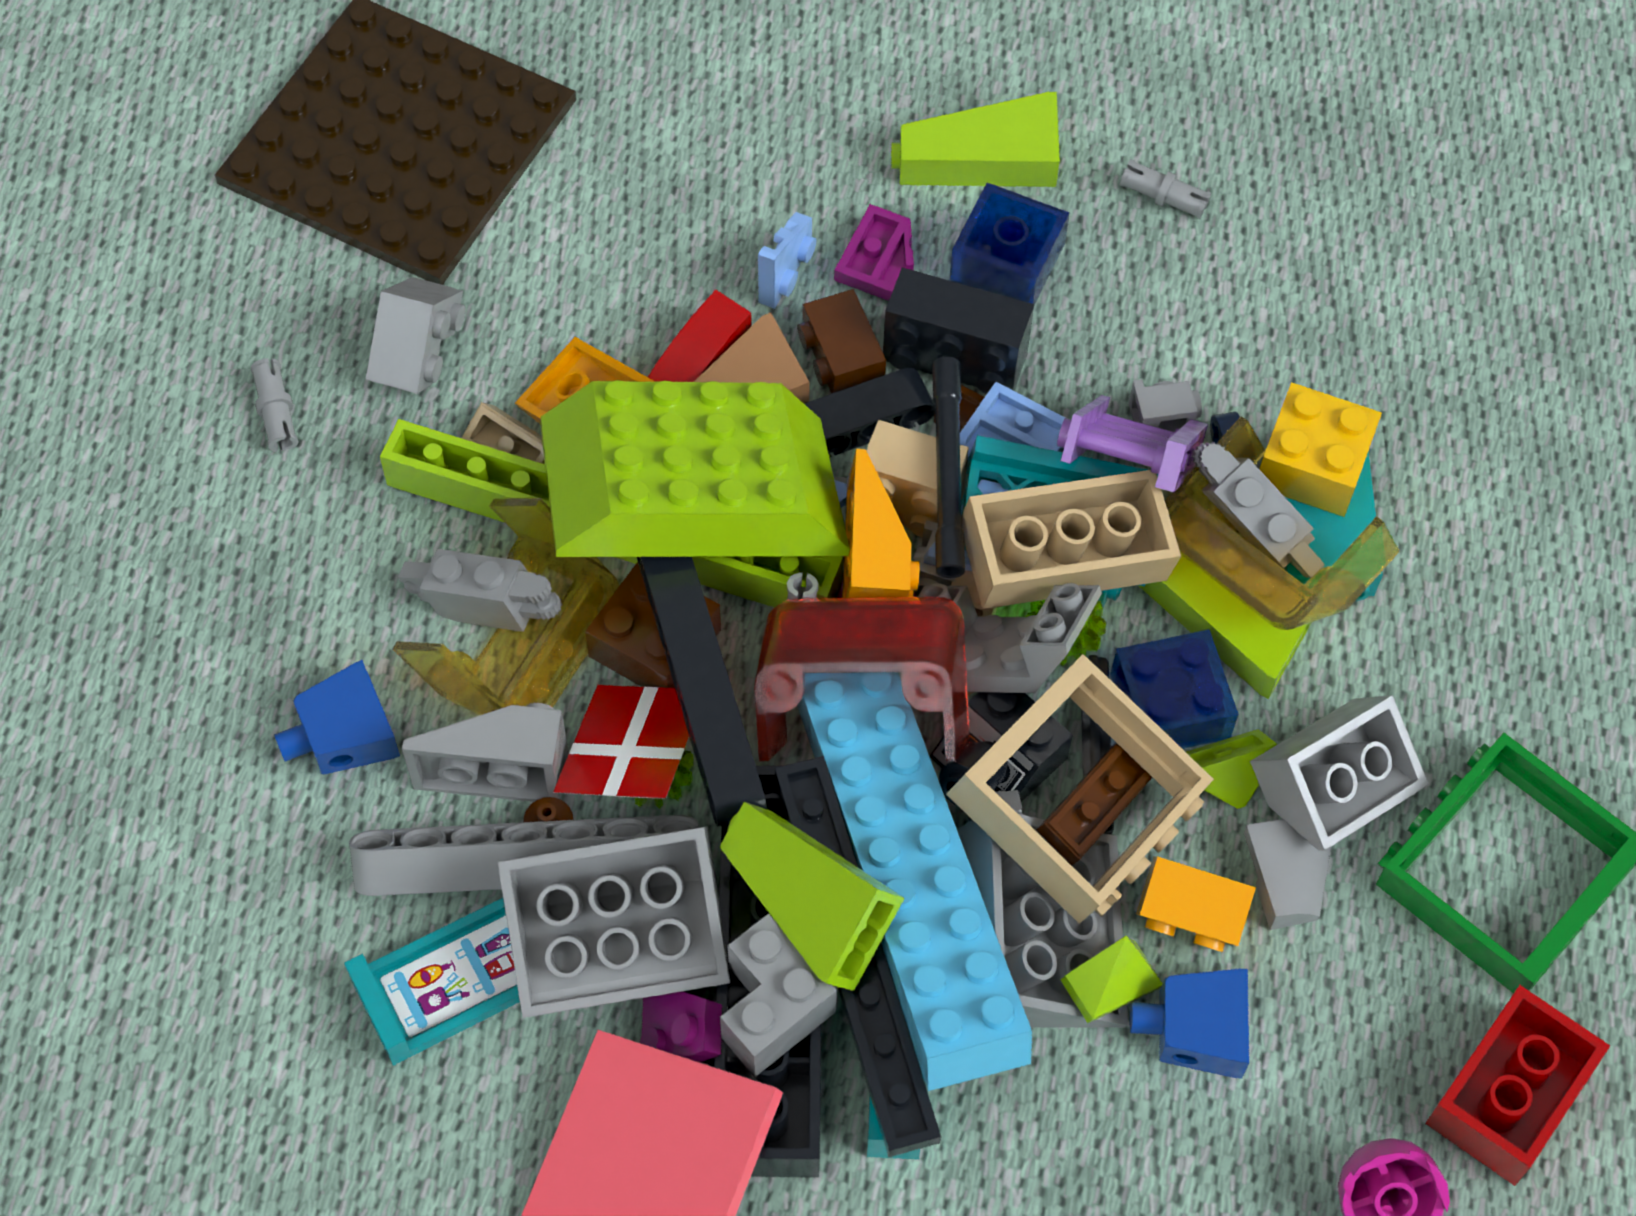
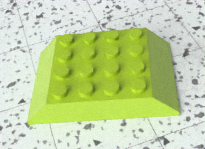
[540,380,850,557]

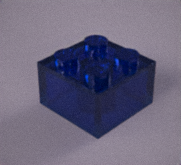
[949,182,1070,306]
[1110,629,1239,749]

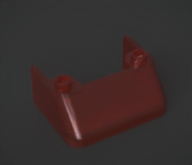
[754,597,970,761]

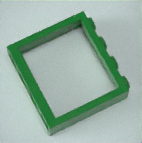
[1376,732,1636,994]

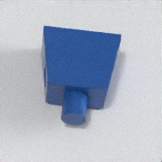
[274,660,400,774]
[1129,969,1249,1079]

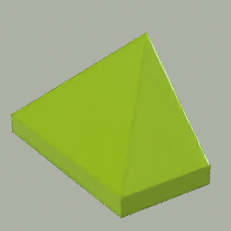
[1186,729,1278,809]
[1060,935,1163,1024]

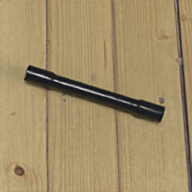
[932,357,965,578]

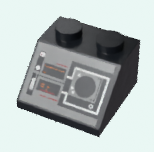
[930,692,1073,802]

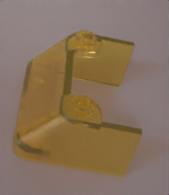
[1165,416,1400,630]
[392,498,619,715]

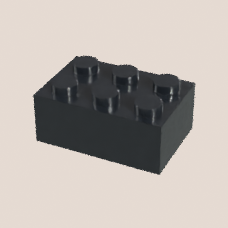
[883,267,1034,394]

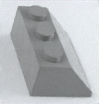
[1250,695,1429,851]

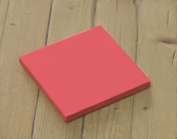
[521,1030,783,1216]

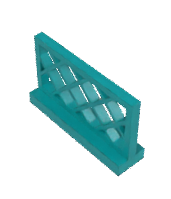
[962,435,1158,586]

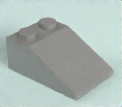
[402,703,569,802]

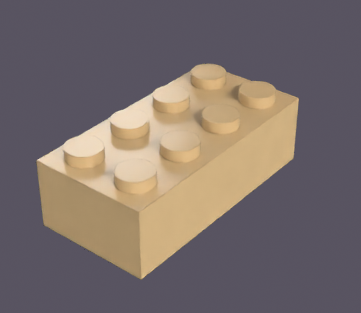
[962,470,1181,609]

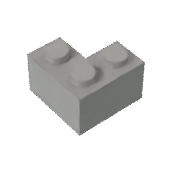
[365,277,466,394]
[720,913,837,1077]

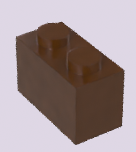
[797,289,886,394]

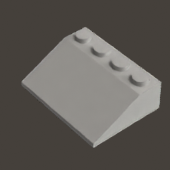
[959,814,1128,1028]
[498,826,730,1018]

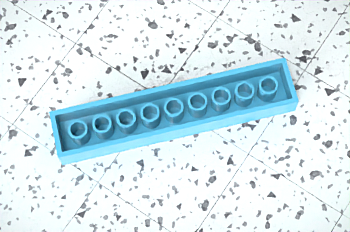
[786,625,1032,1091]

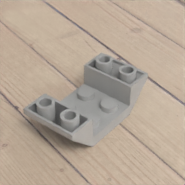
[887,583,1102,693]

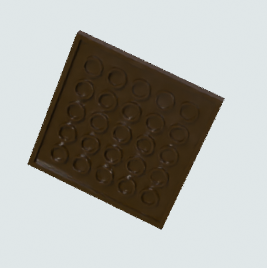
[215,0,576,285]

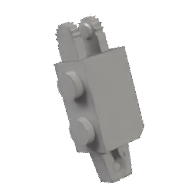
[1191,442,1325,578]
[398,549,562,632]

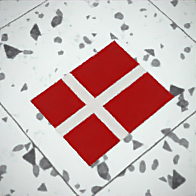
[553,685,689,799]

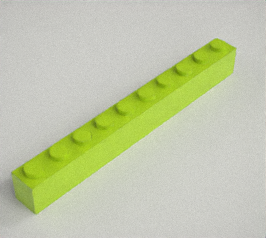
[380,419,843,624]

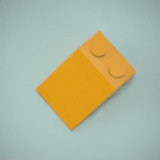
[515,337,654,424]
[842,449,920,622]

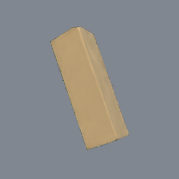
[461,402,545,464]

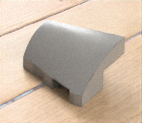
[1244,819,1332,930]

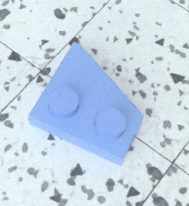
[758,212,816,309]
[960,382,1065,460]

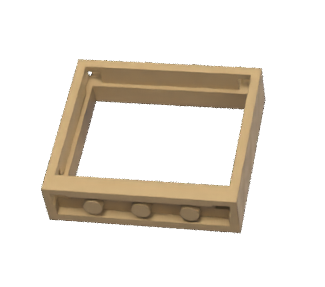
[946,654,1214,923]

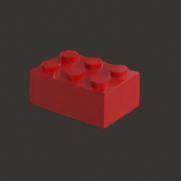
[1425,985,1611,1186]

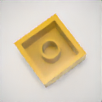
[1259,382,1382,517]

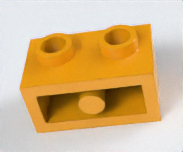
[1136,856,1256,952]

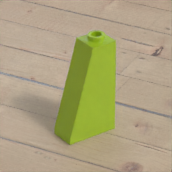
[891,92,1060,187]
[1138,534,1318,699]
[719,802,905,991]

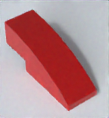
[648,289,752,382]

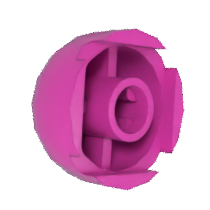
[1338,1138,1450,1216]

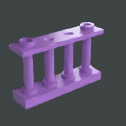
[1057,395,1208,492]

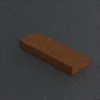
[1036,742,1153,866]

